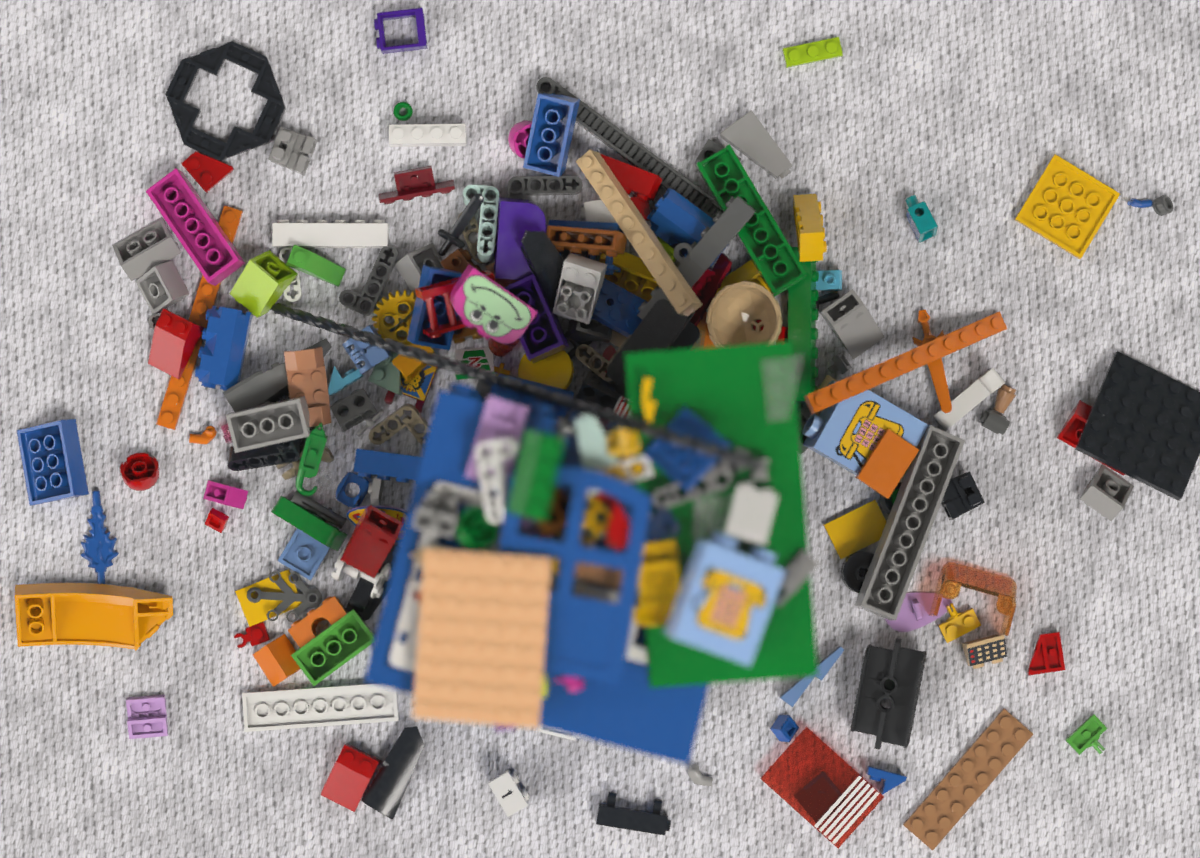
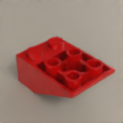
[340,505,404,578]

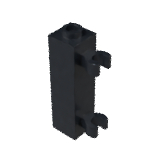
[596,792,671,836]

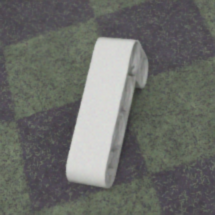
[933,368,1005,431]
[476,437,520,523]

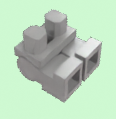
[268,127,317,176]
[412,490,460,537]

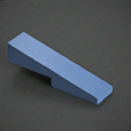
[779,646,844,707]

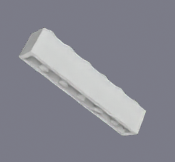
[272,220,389,248]

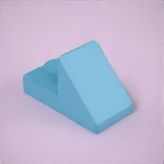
[328,366,364,396]

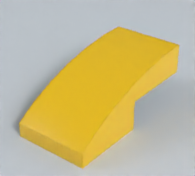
[642,378,656,423]

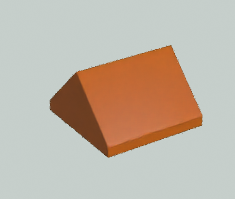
[253,634,301,687]

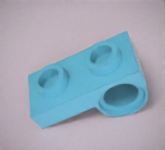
[816,270,842,291]

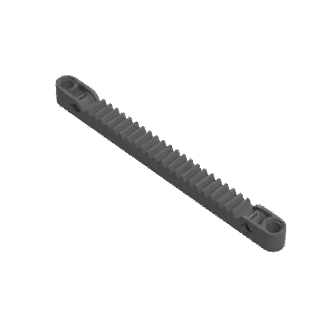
[536,77,723,219]

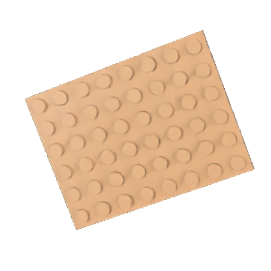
[412,548,551,728]

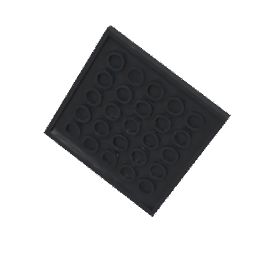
[1075,351,1200,501]

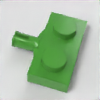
[1065,714,1107,755]

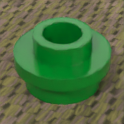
[393,102,413,121]

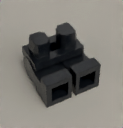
[942,471,985,520]

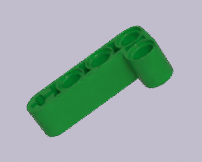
[271,495,348,551]

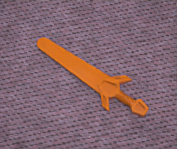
[912,309,952,413]

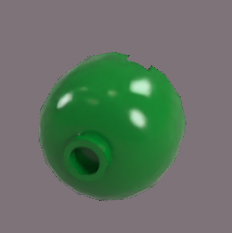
[455,507,498,550]

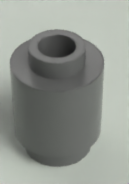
[980,409,1010,435]

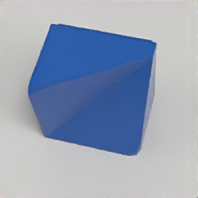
[770,715,799,742]

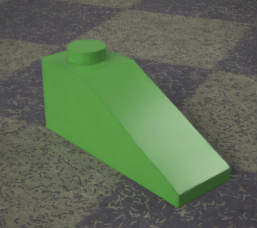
[285,245,346,287]

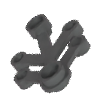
[247,571,322,622]

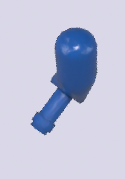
[1127,198,1153,208]

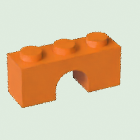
[288,596,348,648]

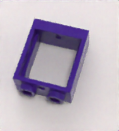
[374,8,428,54]

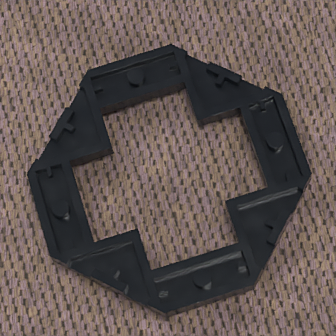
[166,41,286,161]

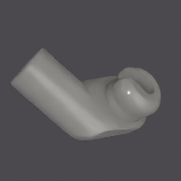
[688,764,713,786]

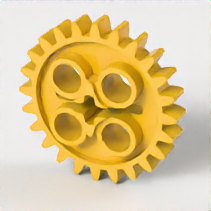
[372,289,416,346]

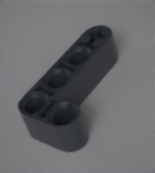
[227,439,301,471]

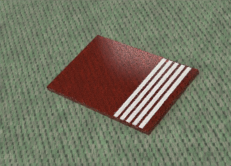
[760,727,884,848]

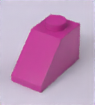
[203,480,248,509]

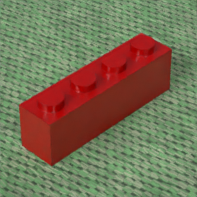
[581,154,662,201]

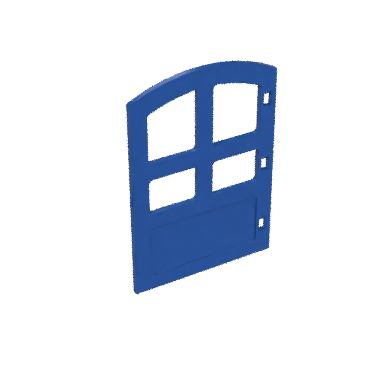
[498,467,652,686]

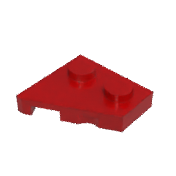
[181,151,234,193]
[1027,632,1065,675]

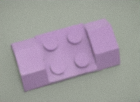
[465,396,529,482]

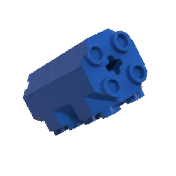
[647,187,728,266]
[195,306,252,391]

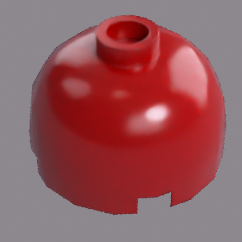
[120,453,159,491]

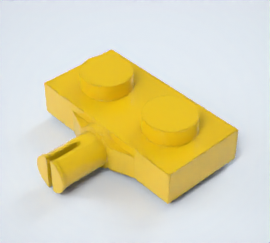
[938,603,981,643]

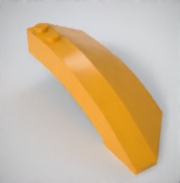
[15,583,173,651]

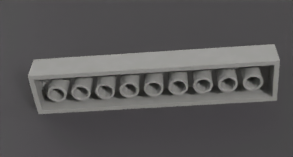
[854,425,965,620]

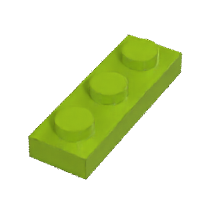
[783,37,843,68]

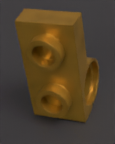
[452,327,484,344]

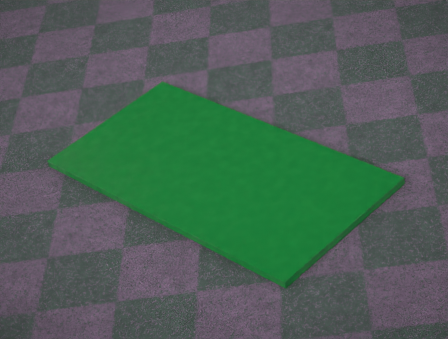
[625,341,818,688]

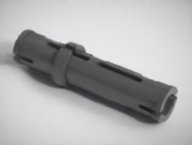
[291,490,347,529]

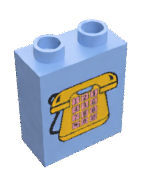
[802,378,929,475]
[663,532,785,666]

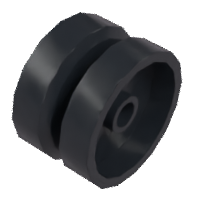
[840,551,874,593]

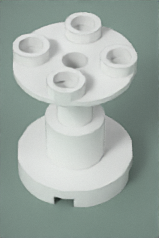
[331,548,392,598]

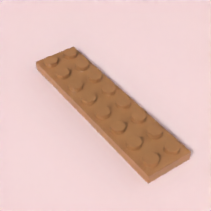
[903,708,1033,851]

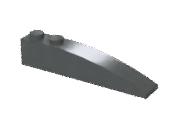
[222,339,332,412]

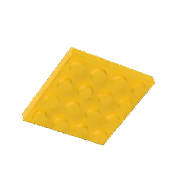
[1014,154,1120,259]

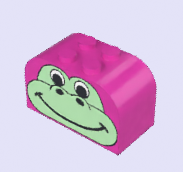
[450,264,538,343]

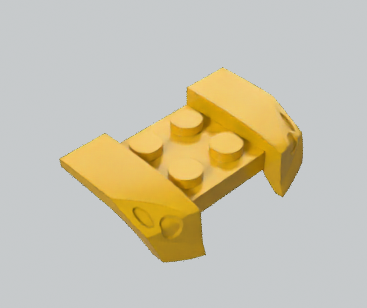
[633,540,681,626]

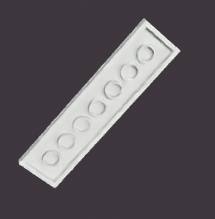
[242,684,399,732]

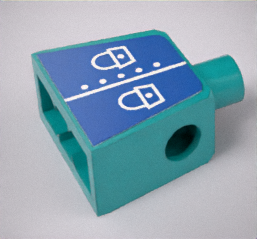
[905,195,938,243]

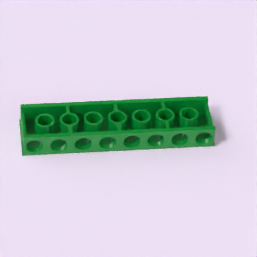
[696,144,807,297]

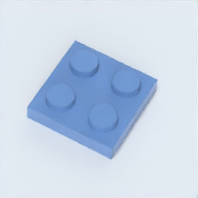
[278,528,330,581]

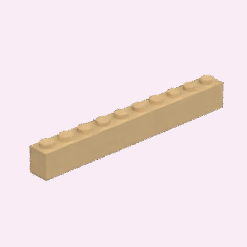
[576,149,702,317]

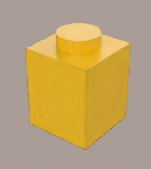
[606,428,641,459]

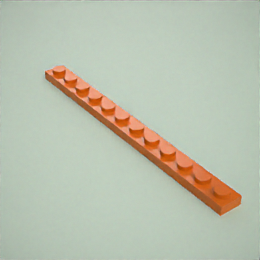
[156,205,243,430]
[804,311,1007,414]

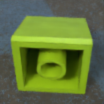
[229,250,297,318]

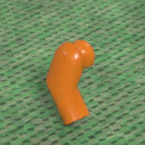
[189,426,217,445]

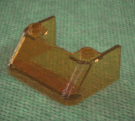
[929,562,1017,636]

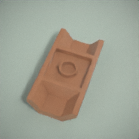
[283,346,332,427]

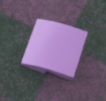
[126,694,168,739]

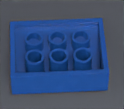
[17,419,89,506]

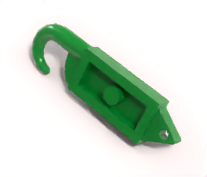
[295,422,328,496]

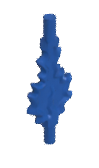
[81,491,119,584]

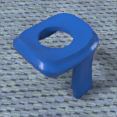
[335,472,369,508]

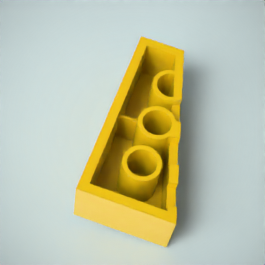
[793,194,827,262]

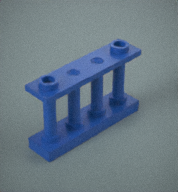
[548,220,624,275]
[490,373,575,418]

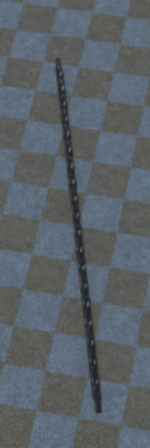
[270,303,766,471]

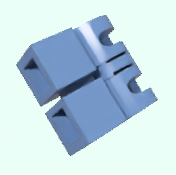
[342,324,393,374]

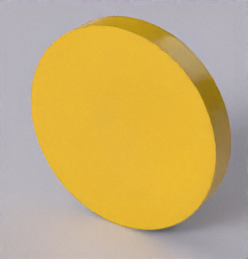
[518,350,574,389]

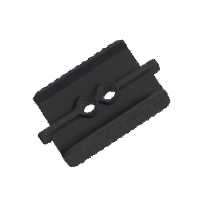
[607,299,700,399]
[850,638,927,750]

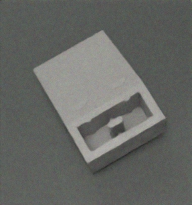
[820,289,884,360]

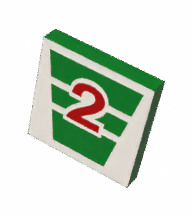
[455,347,494,380]

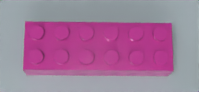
[146,168,245,286]

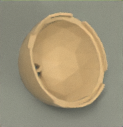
[706,281,782,347]

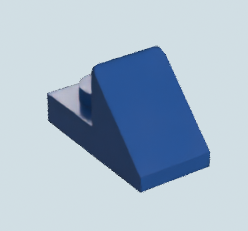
[866,766,907,795]

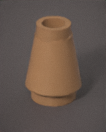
[994,384,1016,414]

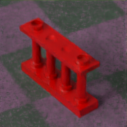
[415,270,495,338]

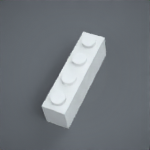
[389,124,467,147]

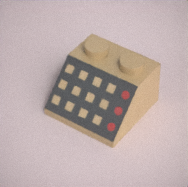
[962,634,1007,669]

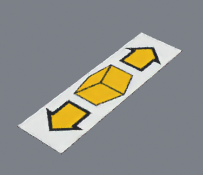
[588,455,655,495]

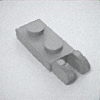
[776,550,819,607]

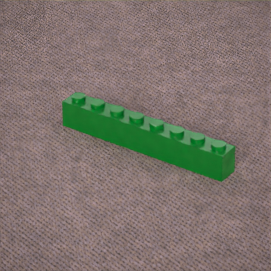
[788,247,819,401]

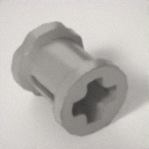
[750,459,770,480]

